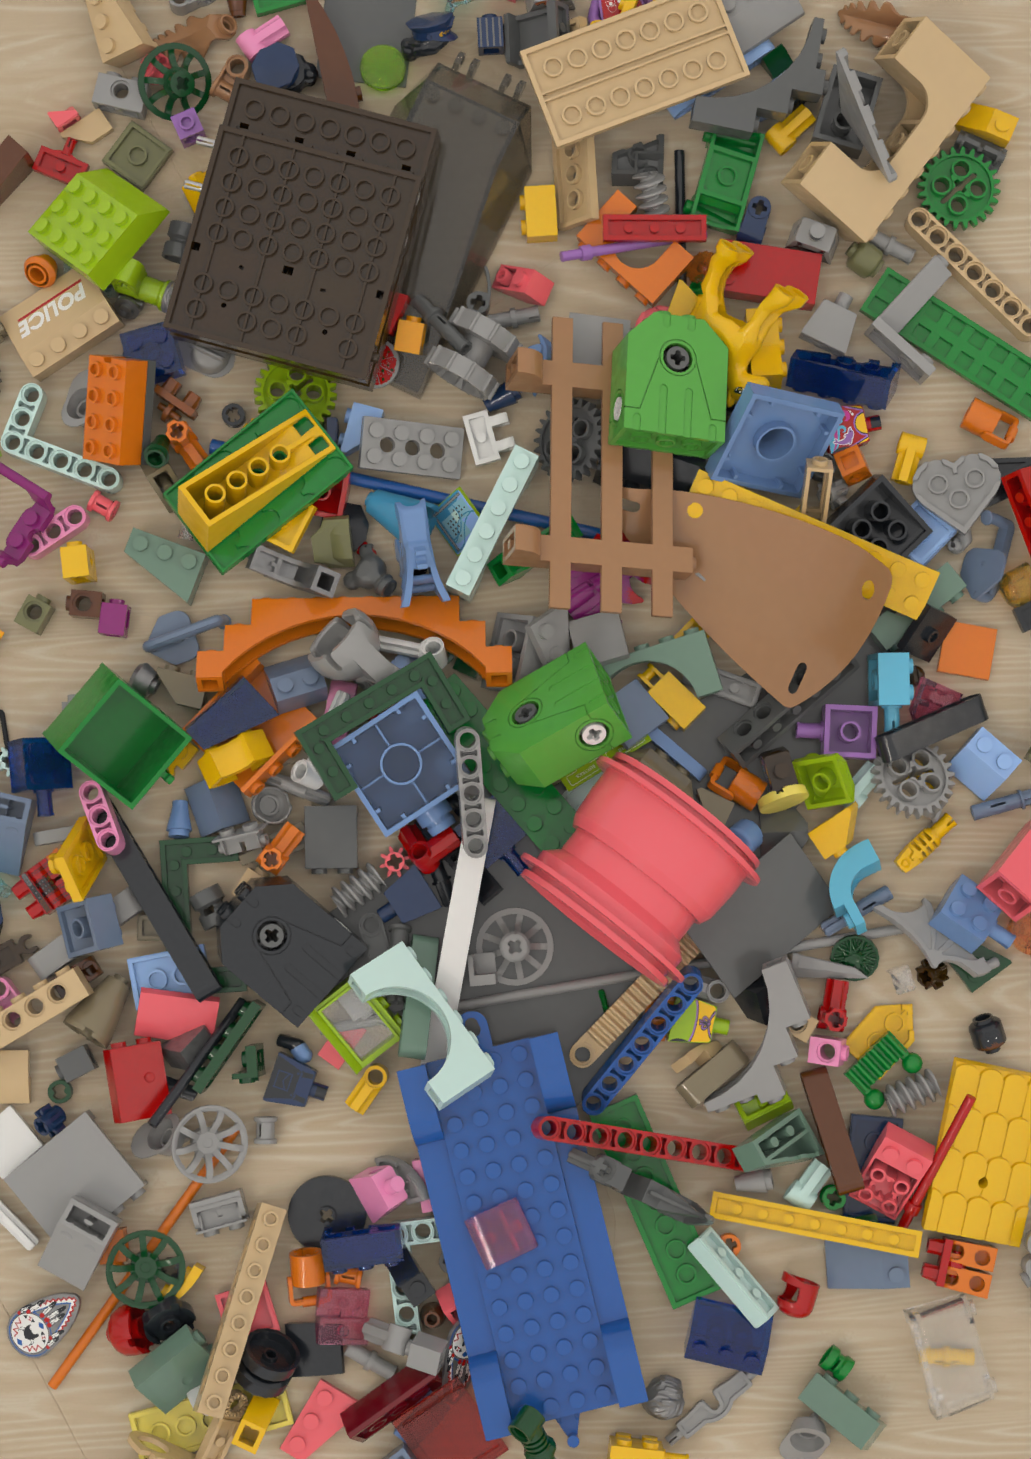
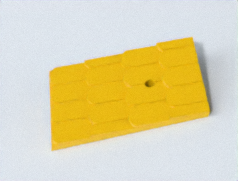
[921,1057,1031,1248]

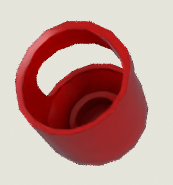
[776,1271,820,1318]

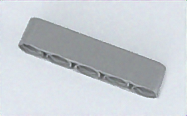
[454,726,488,858]
[27,887,143,980]

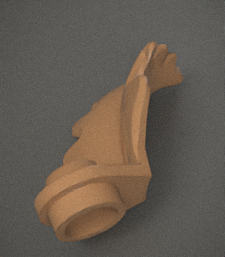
[838,0,912,47]
[153,14,237,62]

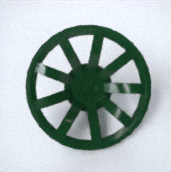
[137,43,212,121]
[106,1230,186,1309]

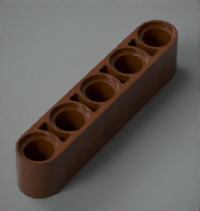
[800,1065,865,1196]

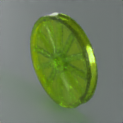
[360,45,406,91]

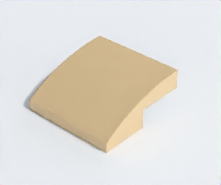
[0,1050,31,1104]

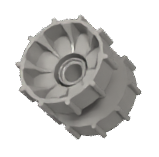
[424,306,523,401]

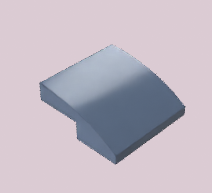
[616,679,669,750]

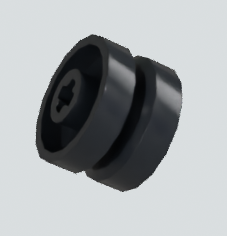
[236,1328,300,1398]

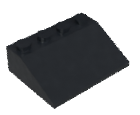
[826,474,933,557]

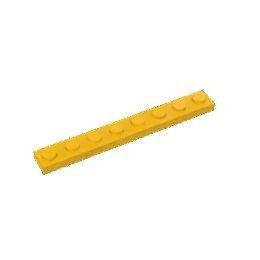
[709,1191,923,1258]

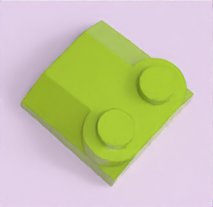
[792,753,855,810]

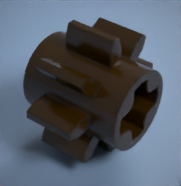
[915,958,949,990]

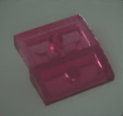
[464,1197,539,1270]
[315,1287,370,1345]

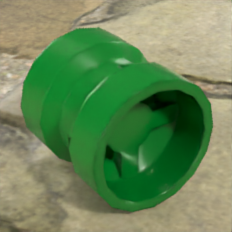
[818,1344,855,1382]

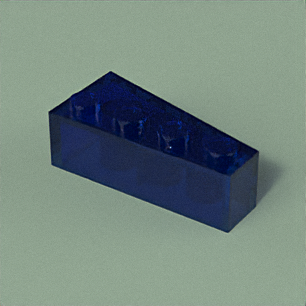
[786,349,902,410]

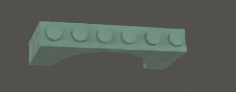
[603,627,724,698]

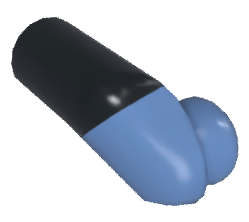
[276,1034,313,1063]

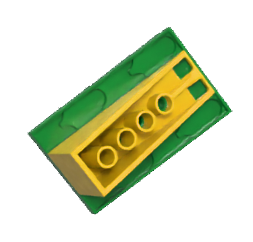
[163,388,353,576]

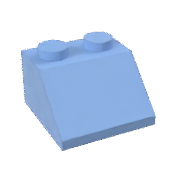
[947,727,1022,801]

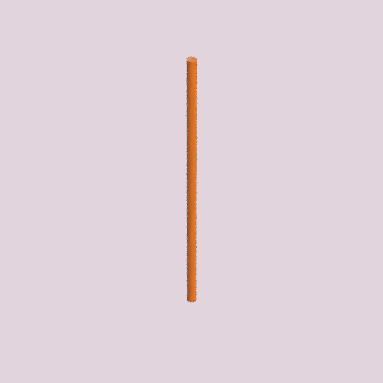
[48,1125,240,1390]

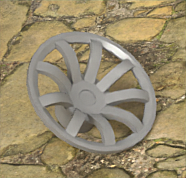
[476,908,554,986]
[171,1105,248,1184]

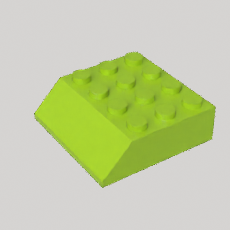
[28,168,170,291]

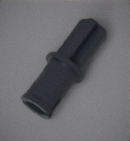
[430,859,453,907]

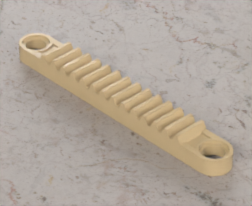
[569,933,701,1068]

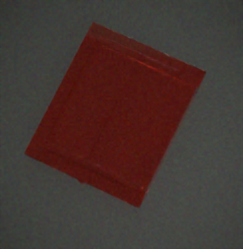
[391,1376,509,1459]

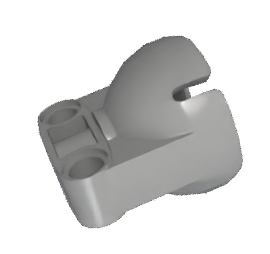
[308,608,400,690]

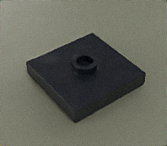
[897,603,957,663]

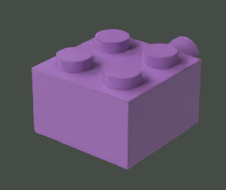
[796,704,878,760]

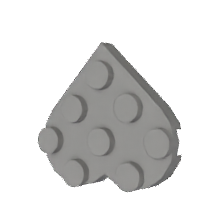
[912,453,1001,536]

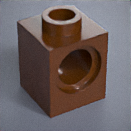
[65,589,106,620]

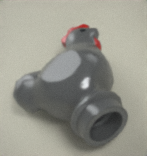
[343,542,397,597]

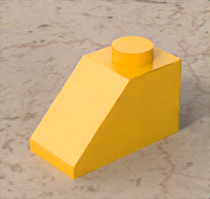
[808,801,858,859]

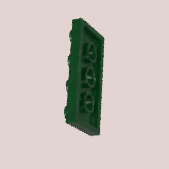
[192,999,266,1094]

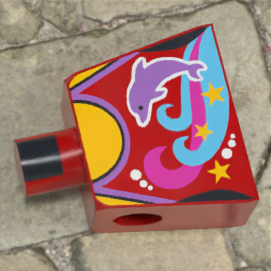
[826,405,882,457]

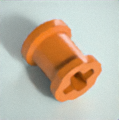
[334,1260,364,1289]

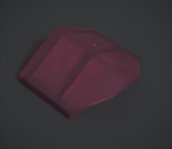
[909,677,963,720]

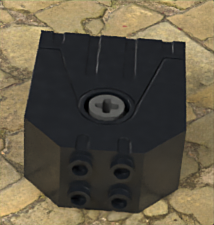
[216,875,368,1028]

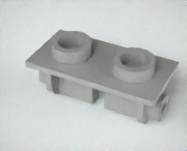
[212,821,269,856]

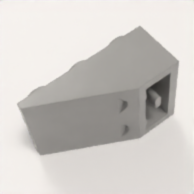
[38,1195,123,1291]

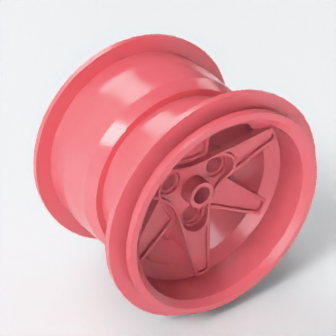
[520,752,760,987]

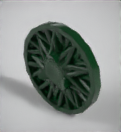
[830,934,879,981]

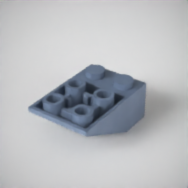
[0,792,37,876]

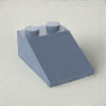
[824,1240,910,1289]

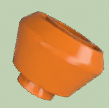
[24,254,58,288]

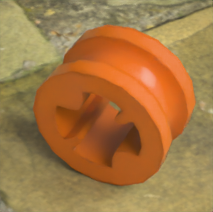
[720,1233,741,1256]

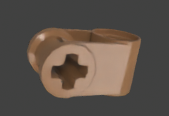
[209,54,251,103]

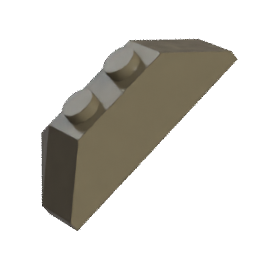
[624,748,694,799]

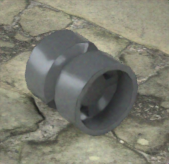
[162,220,191,264]
[189,883,225,931]

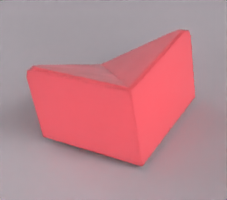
[47,106,81,133]

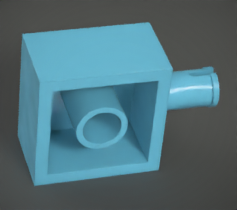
[867,652,914,732]

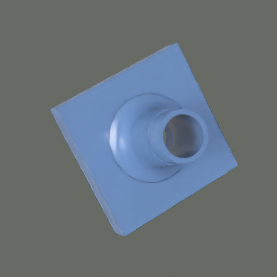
[705,382,845,499]

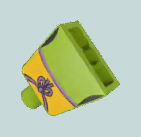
[667,996,730,1043]

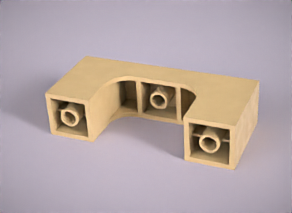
[781,16,991,243]

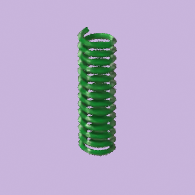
[598,989,609,1012]

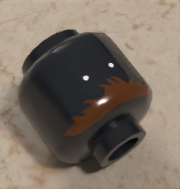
[969,1013,1007,1054]

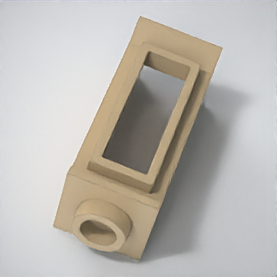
[799,456,834,523]

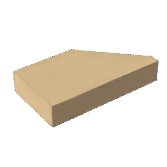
[60,108,114,145]

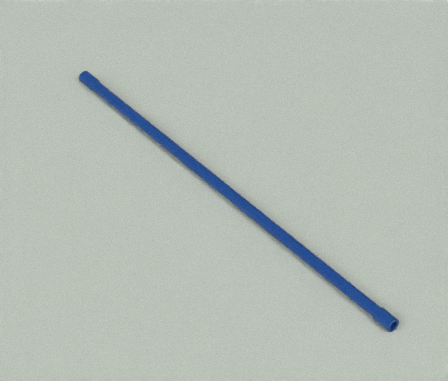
[209,439,600,539]

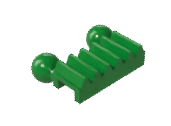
[843,1031,923,1110]

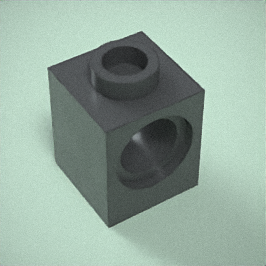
[55,1044,99,1083]

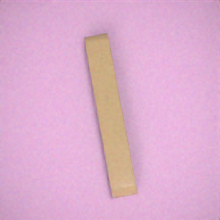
[904,207,1031,342]

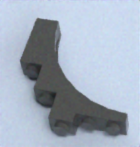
[689,17,829,140]

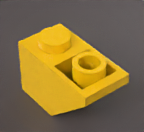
[231,1395,281,1454]

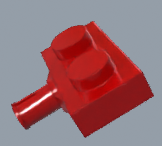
[32,137,90,185]

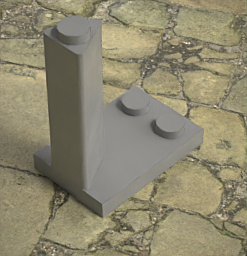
[864,254,952,385]

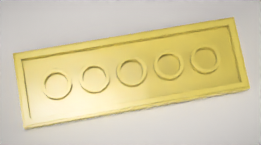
[128,1383,295,1459]

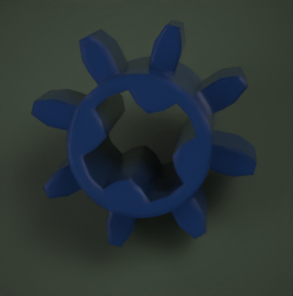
[34,1103,66,1138]

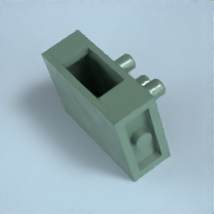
[128,1324,213,1414]

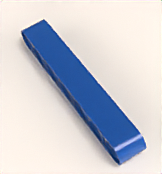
[581,965,703,1116]

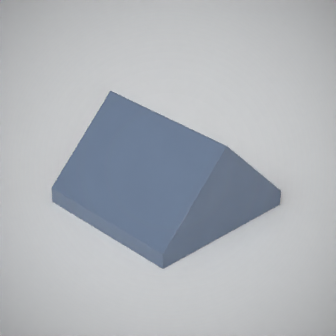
[184,780,251,837]

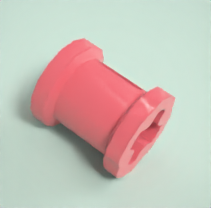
[86,490,121,522]

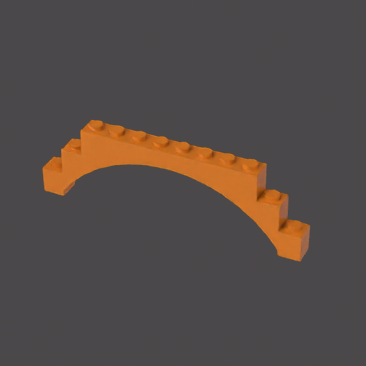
[196,595,512,692]

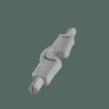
[665,1362,763,1446]

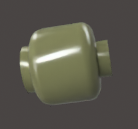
[845,242,885,278]

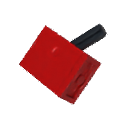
[103,1037,198,1124]

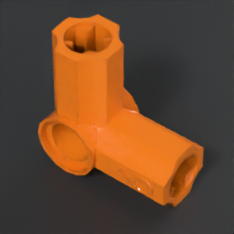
[165,420,208,470]
[255,821,305,876]

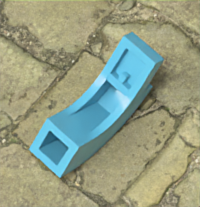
[829,839,882,935]

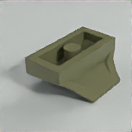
[311,515,355,568]

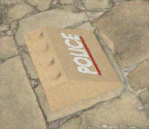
[0,269,125,382]

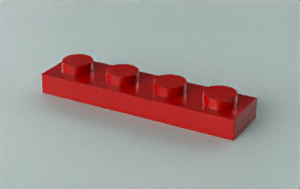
[603,214,707,242]

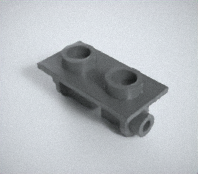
[953,130,1008,173]

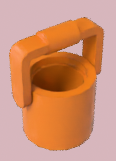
[959,397,1019,450]
[707,756,768,812]
[287,1247,331,1307]

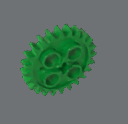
[916,146,1001,231]

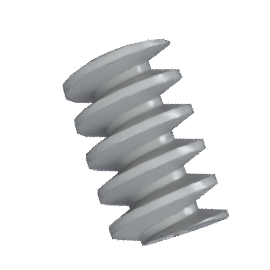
[632,171,670,215]
[330,863,388,918]
[883,1069,942,1118]

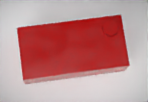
[721,238,823,311]

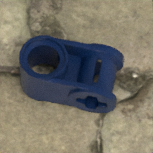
[735,196,771,244]

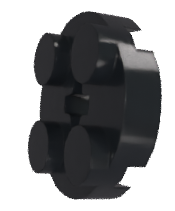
[141,1296,196,1344]

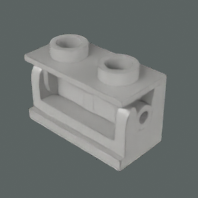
[188,1188,250,1237]

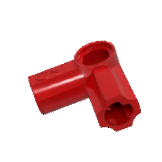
[398,824,461,874]
[816,978,849,1032]

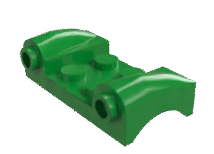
[682,132,765,236]

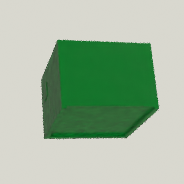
[42,662,192,810]

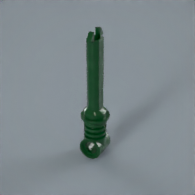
[508,1405,556,1459]

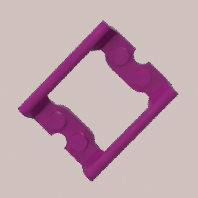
[0,462,56,568]

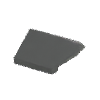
[758,807,808,857]

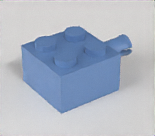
[928,874,1016,954]

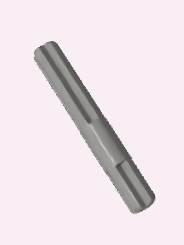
[265,774,331,806]

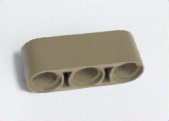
[675,1040,750,1108]

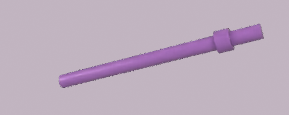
[559,231,707,262]

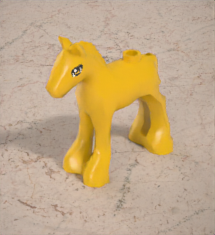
[690,239,809,408]

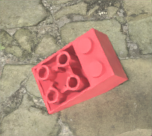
[848,1121,935,1220]

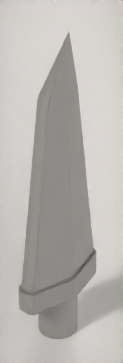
[789,952,869,979]

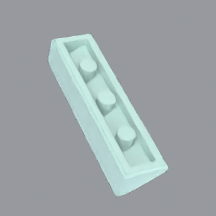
[687,1226,779,1328]

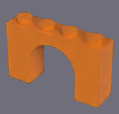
[576,190,694,308]

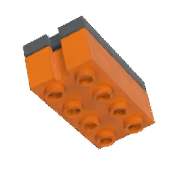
[83,355,156,466]

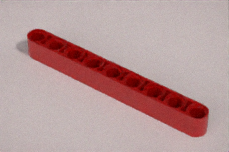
[531,1116,753,1172]

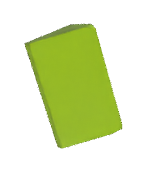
[734,1091,794,1131]

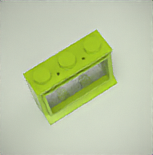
[308,969,402,1075]

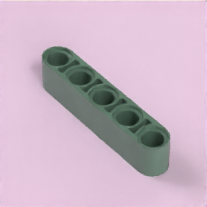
[398,934,439,1060]

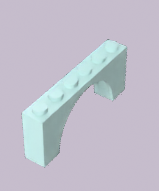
[446,444,539,603]
[348,941,495,1111]

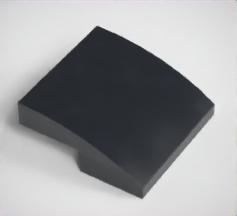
[285,1320,345,1377]

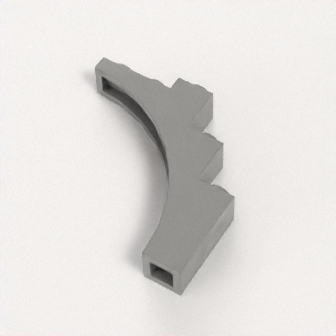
[704,955,811,1113]

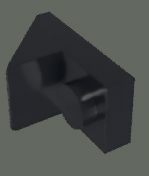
[385,1247,436,1308]

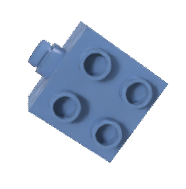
[333,691,470,837]

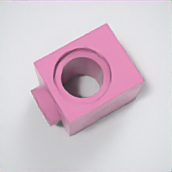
[807,1034,849,1067]

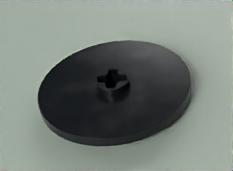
[288,1175,367,1254]

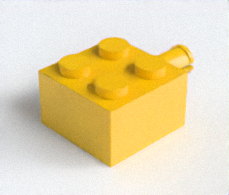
[607,1432,689,1459]

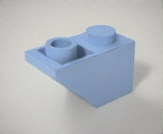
[337,402,385,457]

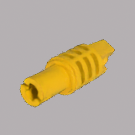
[894,813,957,873]

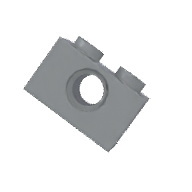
[92,71,152,120]

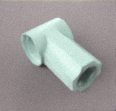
[842,760,877,809]
[783,1158,831,1209]

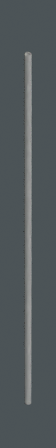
[320,925,904,1035]

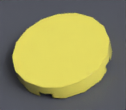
[757,784,809,814]

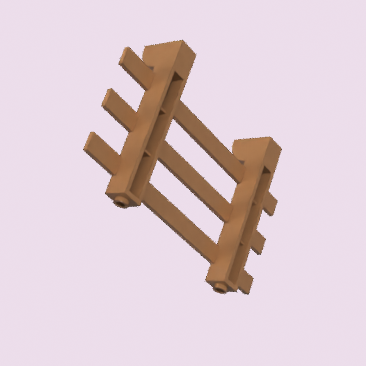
[503,316,696,618]

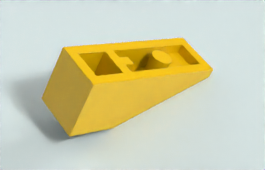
[955,103,1019,149]

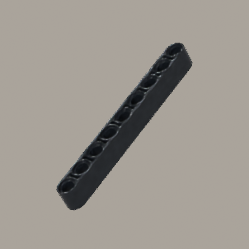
[97,797,223,1003]

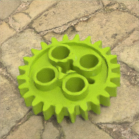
[254,364,337,426]

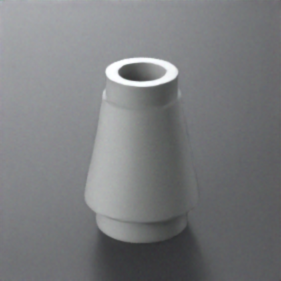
[734,1168,774,1193]

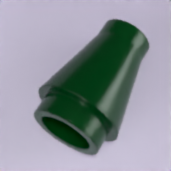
[144,434,170,468]

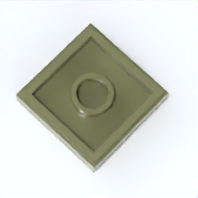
[102,120,174,192]

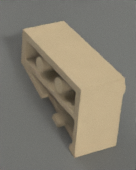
[85,0,158,68]

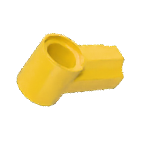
[764,104,816,156]
[890,431,927,486]
[345,1063,389,1115]

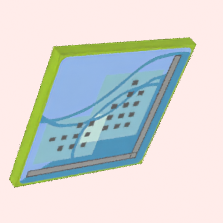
[434,487,480,556]

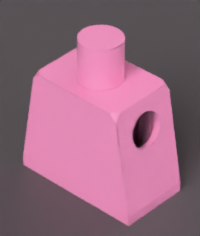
[349,1165,408,1223]

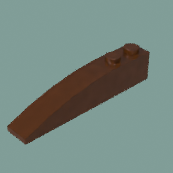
[306,0,363,109]

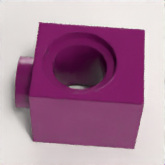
[98,599,131,638]

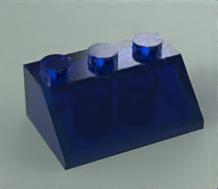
[684,1296,774,1376]

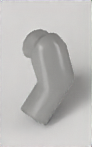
[947,529,972,554]

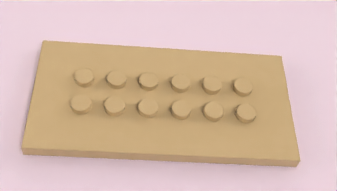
[519,0,751,150]

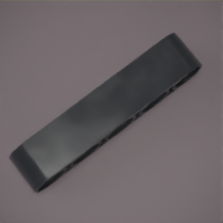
[874,693,989,763]

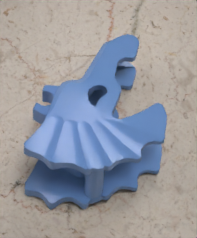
[394,498,451,608]

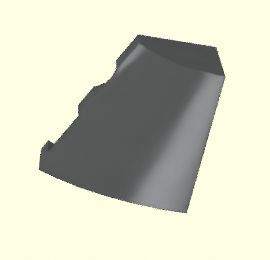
[611,134,664,186]

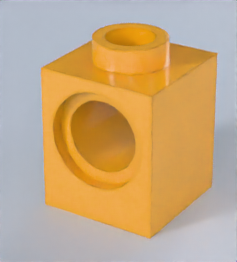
[394,315,428,355]

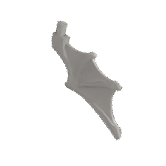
[872,898,1000,978]

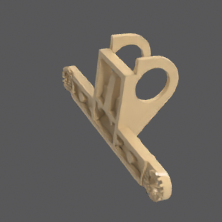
[127,1389,249,1459]

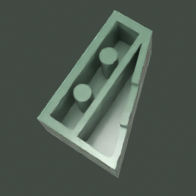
[124,527,209,606]

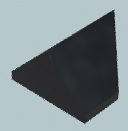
[731,974,769,1025]

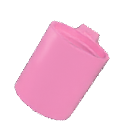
[236,15,290,63]

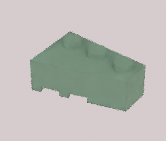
[732,1108,825,1173]
[798,1372,886,1450]

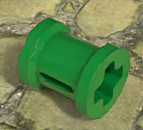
[819,1184,846,1211]

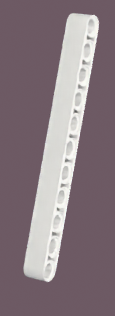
[420,795,496,1065]

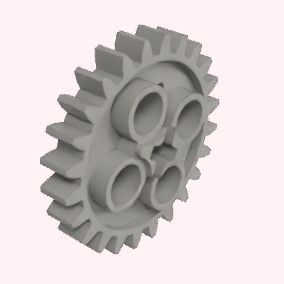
[870,746,955,819]

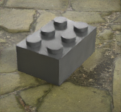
[810,64,883,159]

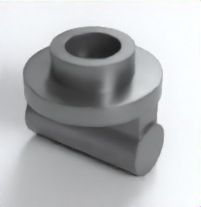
[114,293,145,319]

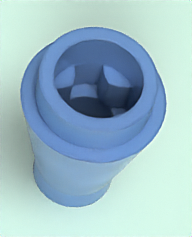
[166,800,192,839]

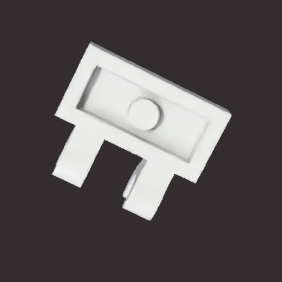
[462,409,515,467]

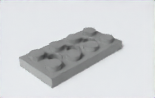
[358,416,464,480]

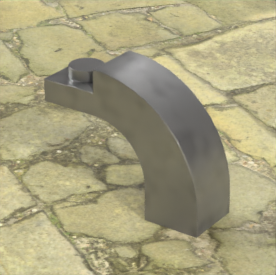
[245,545,341,598]

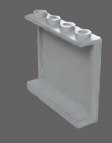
[4,1110,148,1238]

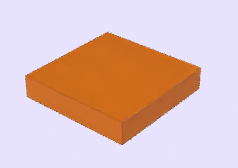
[936,622,997,681]

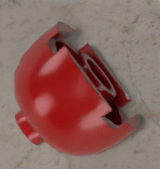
[106,1304,154,1356]

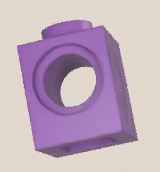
[170,107,207,149]

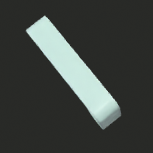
[1,383,123,494]
[385,1215,440,1335]

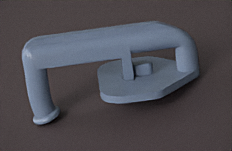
[960,510,1015,603]
[142,611,232,665]

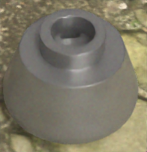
[128,663,161,697]

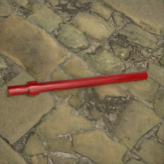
[897,1094,976,1229]

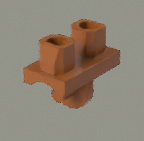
[154,377,202,423]

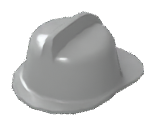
[176,340,235,378]
[61,370,88,428]
[131,1113,190,1159]
[779,1412,831,1459]

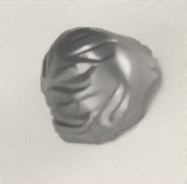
[642,1375,685,1420]

